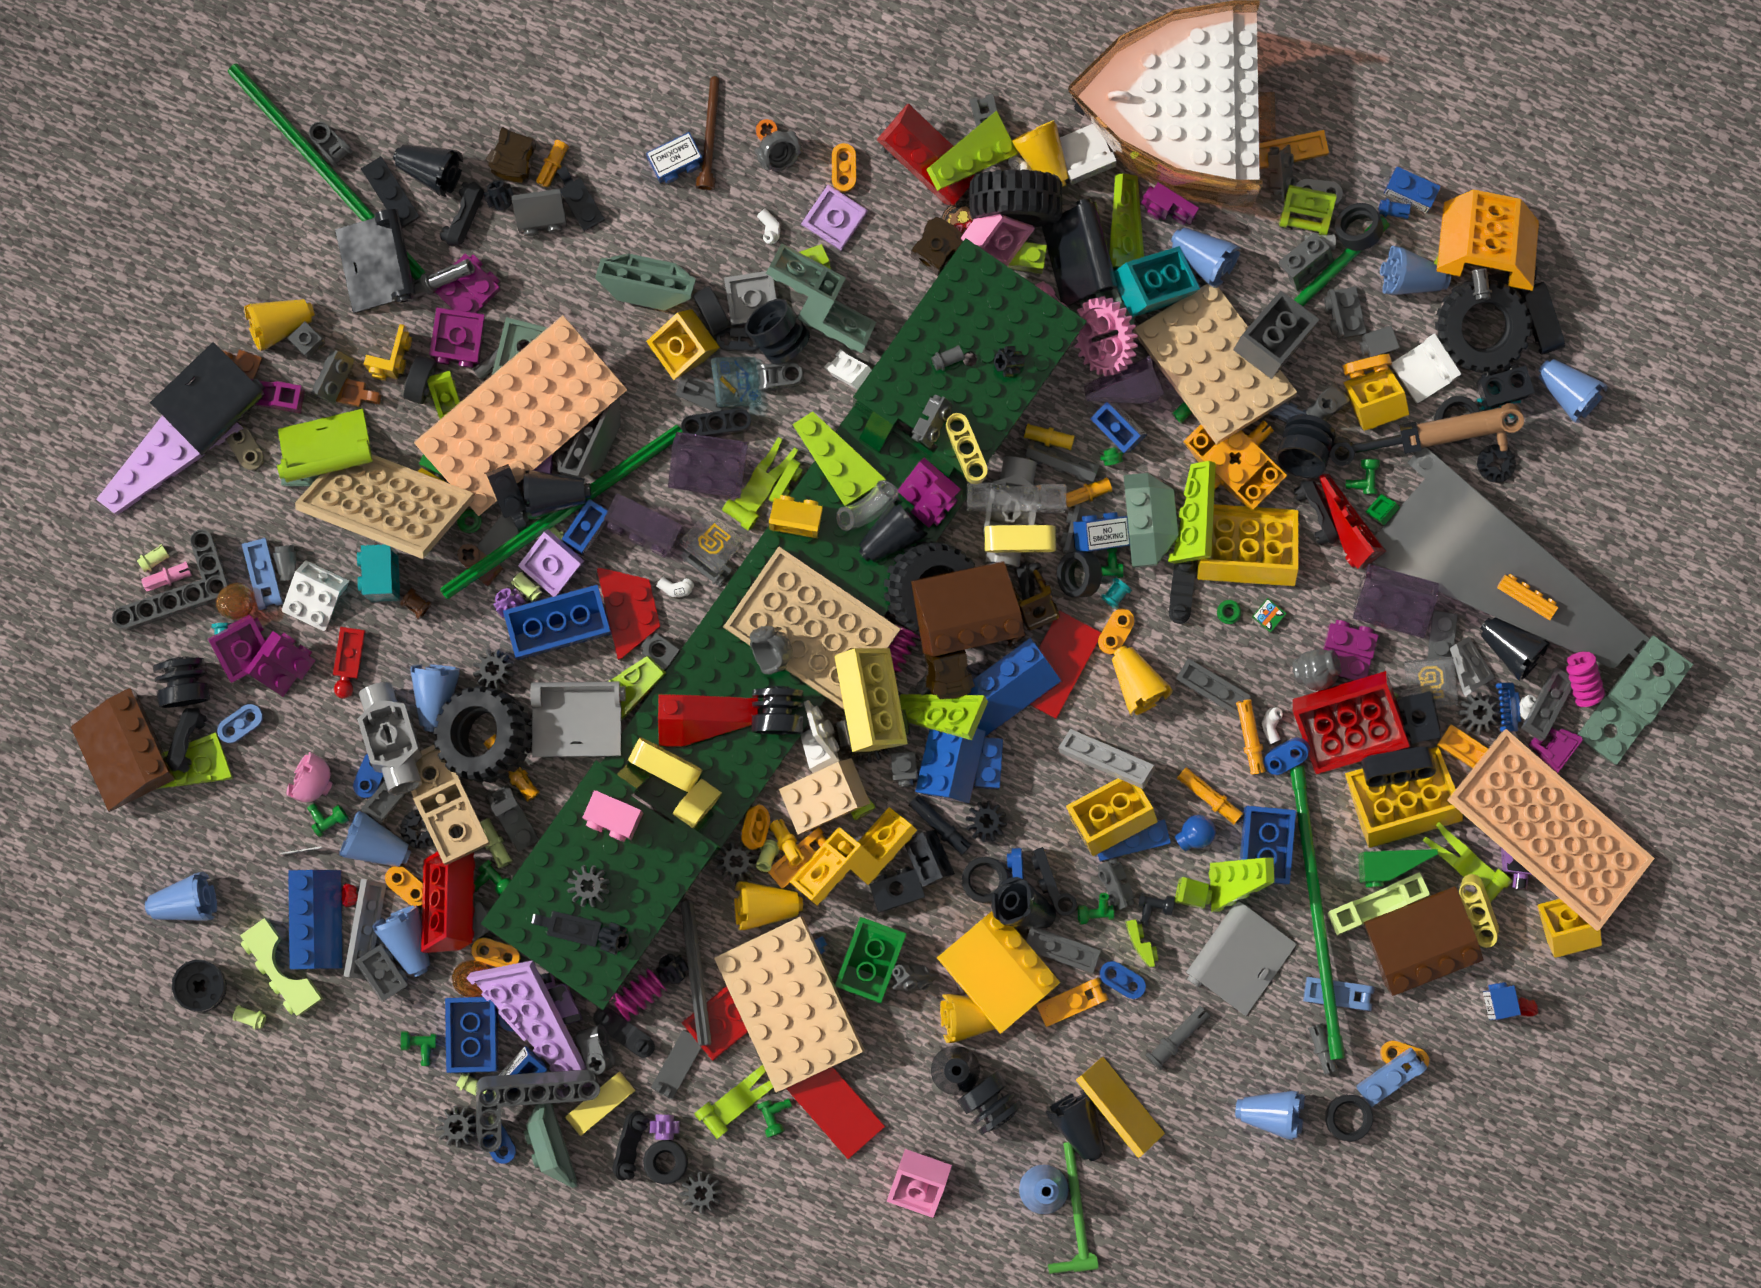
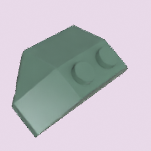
[595,254,696,311]
[1123,473,1179,568]
[524,1103,579,1188]

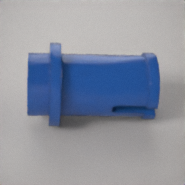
[1378,198,1410,219]

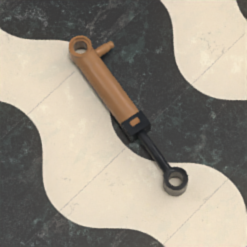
[1330,403,1524,466]

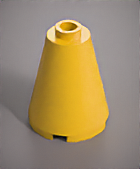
[1012,120,1069,187]
[244,299,315,351]
[1112,646,1173,716]
[734,881,803,930]
[940,994,996,1043]

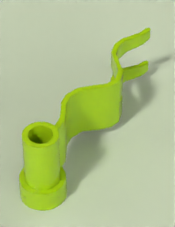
[722,437,798,531]
[1423,822,1513,903]
[694,1064,773,1139]

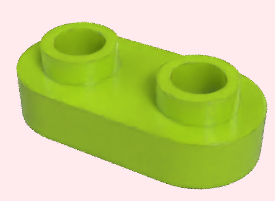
[769,458,803,502]

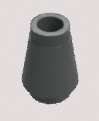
[273,545,297,580]

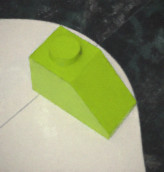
[1008,242,1047,274]
[1174,877,1212,909]

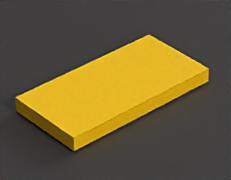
[1076,1057,1165,1158]

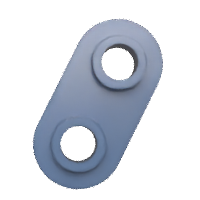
[217,704,263,744]

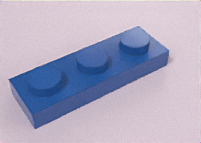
[1098,819,1171,862]

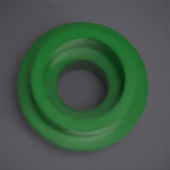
[1100,447,1124,466]
[457,509,482,534]
[1217,600,1241,624]

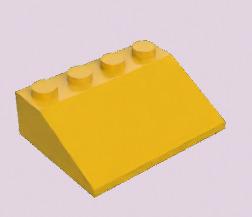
[1197,504,1298,586]
[1345,747,1463,848]
[937,911,1061,1034]

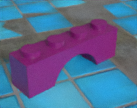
[251,379,305,414]

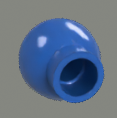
[1175,815,1216,852]

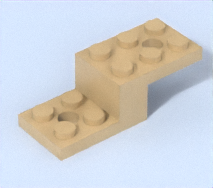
[411,745,490,866]

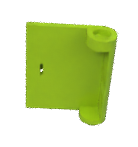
[277,409,373,483]

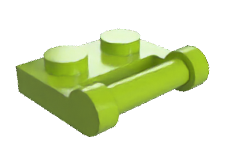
[1279,185,1336,235]

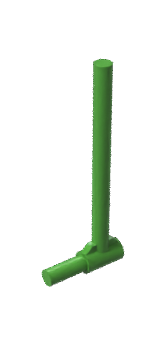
[1048,1142,1098,1274]

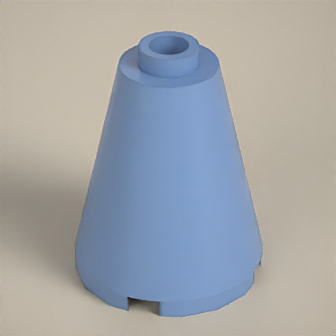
[1171,228,1240,288]
[1538,359,1608,423]
[410,664,460,732]
[339,811,411,867]
[145,872,217,921]
[372,905,430,977]
[1019,1165,1069,1214]

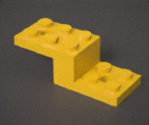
[790,807,917,906]

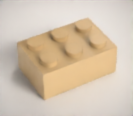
[779,758,871,834]

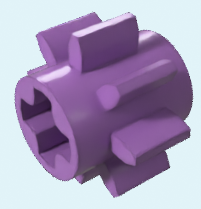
[493,588,525,618]
[650,1114,680,1140]

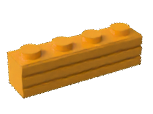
[1497,574,1558,620]

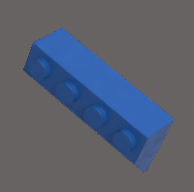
[503,585,612,660]
[967,638,1062,738]
[288,870,343,970]

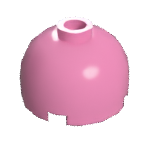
[286,752,332,802]

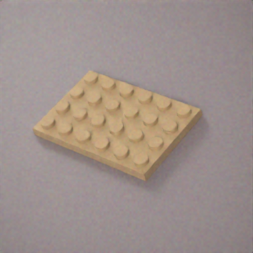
[1133,284,1297,445]
[295,454,474,559]
[723,547,900,710]
[714,916,865,1093]

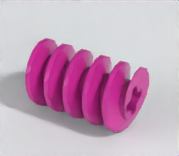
[888,625,920,680]
[1566,652,1605,707]
[613,968,668,1022]

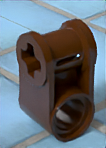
[457,543,504,587]

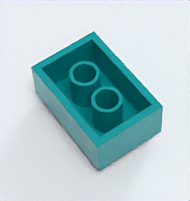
[1114,246,1200,317]
[357,544,400,602]

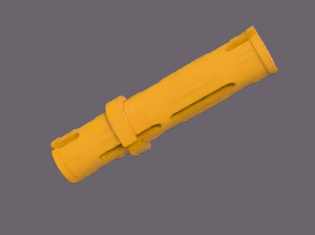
[1236,699,1266,774]
[483,734,540,802]
[1177,767,1243,825]

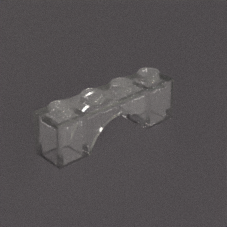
[967,483,1066,513]

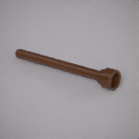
[696,76,720,190]

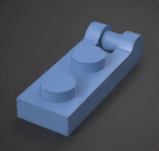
[242,538,283,610]
[1303,977,1375,1011]
[1357,1048,1427,1107]

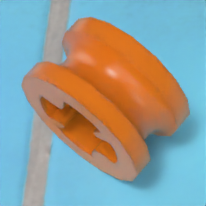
[756,119,777,141]

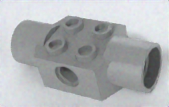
[983,456,1040,569]
[357,682,422,795]

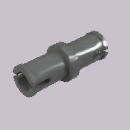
[1308,1023,1339,1075]

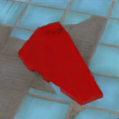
[1320,474,1386,569]
[658,695,758,747]

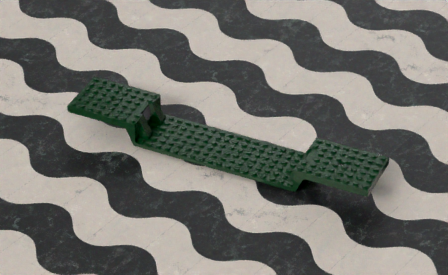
[481,238,1087,1010]

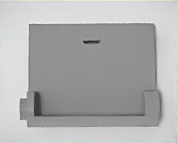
[530,681,626,757]
[1186,901,1297,1016]

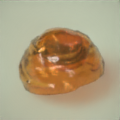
[216,583,255,620]
[452,960,489,997]

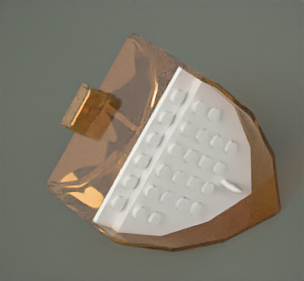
[1068,0,1276,207]

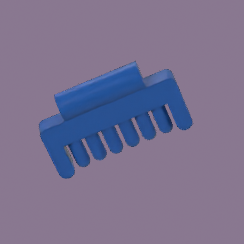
[1496,683,1522,732]

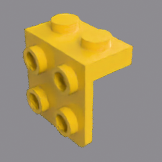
[364,324,412,381]

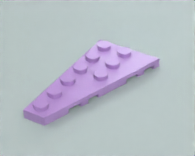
[96,416,243,515]
[467,961,592,1088]

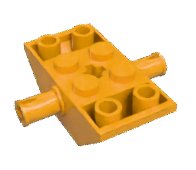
[1183,420,1287,510]

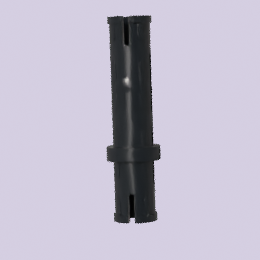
[908,794,972,856]

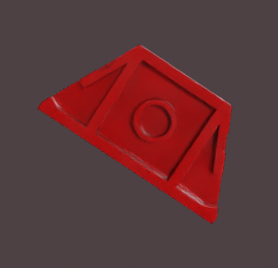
[597,568,660,660]

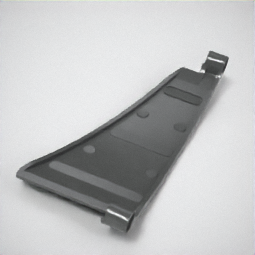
[1373,447,1650,668]

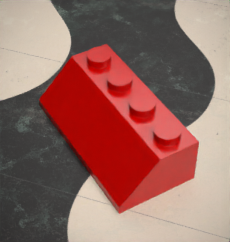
[877,103,975,205]
[421,851,475,953]

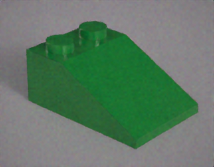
[1358,849,1438,888]
[835,917,906,1004]

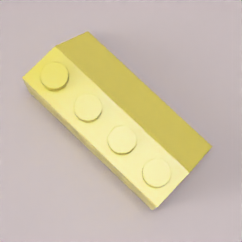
[835,648,908,752]

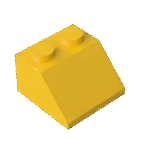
[646,309,720,380]
[1343,366,1409,431]
[769,495,823,538]
[1537,899,1602,958]

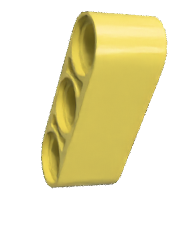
[946,413,988,484]
[985,525,1056,553]
[628,738,702,792]
[673,778,722,828]
[1459,874,1499,948]
[565,1072,636,1137]

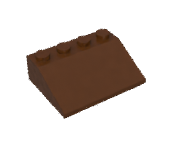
[911,561,1025,656]
[71,688,176,812]
[1364,886,1484,996]

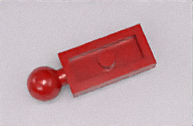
[333,627,366,699]

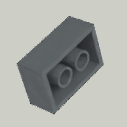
[1233,291,1320,379]

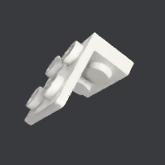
[1060,123,1116,185]
[1391,333,1461,403]
[282,560,349,631]
[801,700,839,773]

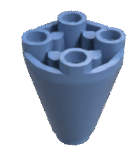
[1380,246,1451,295]
[1235,1091,1305,1140]

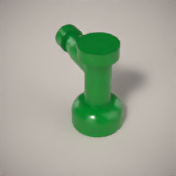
[1346,459,1380,494]
[1101,547,1123,578]
[307,803,350,838]
[473,860,511,896]
[1077,893,1114,925]
[401,1031,436,1066]
[757,1098,792,1138]

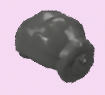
[754,130,803,172]
[750,626,793,675]
[1292,649,1341,691]

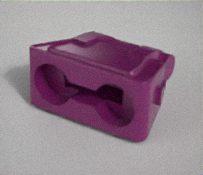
[1528,727,1583,773]

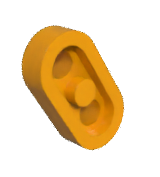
[832,143,856,193]
[1343,354,1392,379]
[1098,609,1135,655]
[741,805,770,850]
[385,866,423,906]
[471,938,520,967]
[1380,1041,1429,1070]

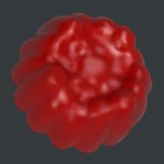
[342,883,358,907]
[1518,997,1538,1017]

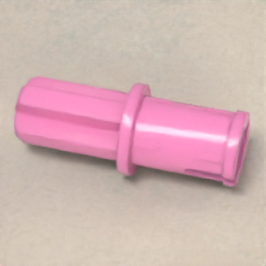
[142,561,192,592]

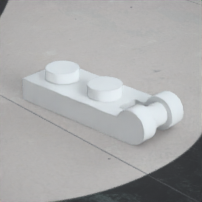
[824,349,872,389]

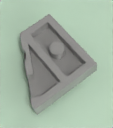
[1450,636,1495,696]

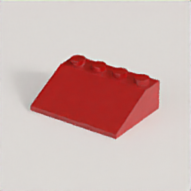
[1293,671,1410,774]

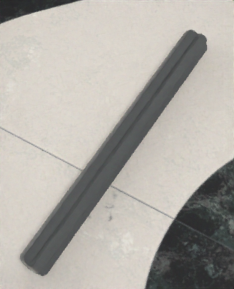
[680,900,712,1046]

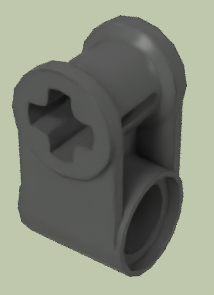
[309,122,353,168]
[757,362,804,391]
[1306,382,1351,421]
[576,1024,616,1075]

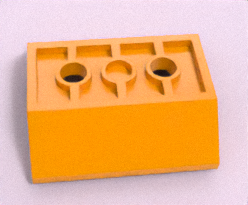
[1436,189,1539,291]

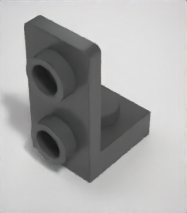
[891,752,918,787]

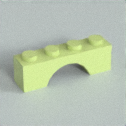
[1327,872,1430,936]
[240,918,324,1016]

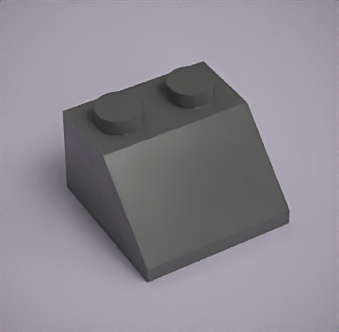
[512,189,567,236]

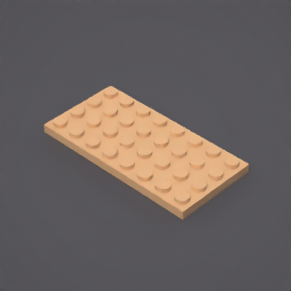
[414,315,627,516]
[1448,729,1655,931]

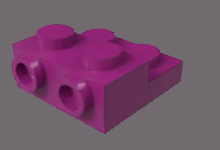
[1141,182,1199,225]
[435,253,501,313]
[429,307,485,368]
[897,457,961,528]
[207,615,267,683]
[1323,620,1378,681]
[245,631,316,697]

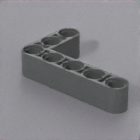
[112,529,230,631]
[476,1070,600,1152]

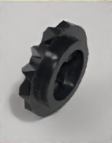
[1477,444,1516,483]
[400,810,434,849]

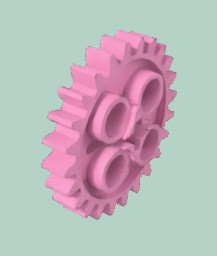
[1074,296,1138,376]

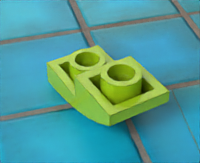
[1125,919,1158,967]

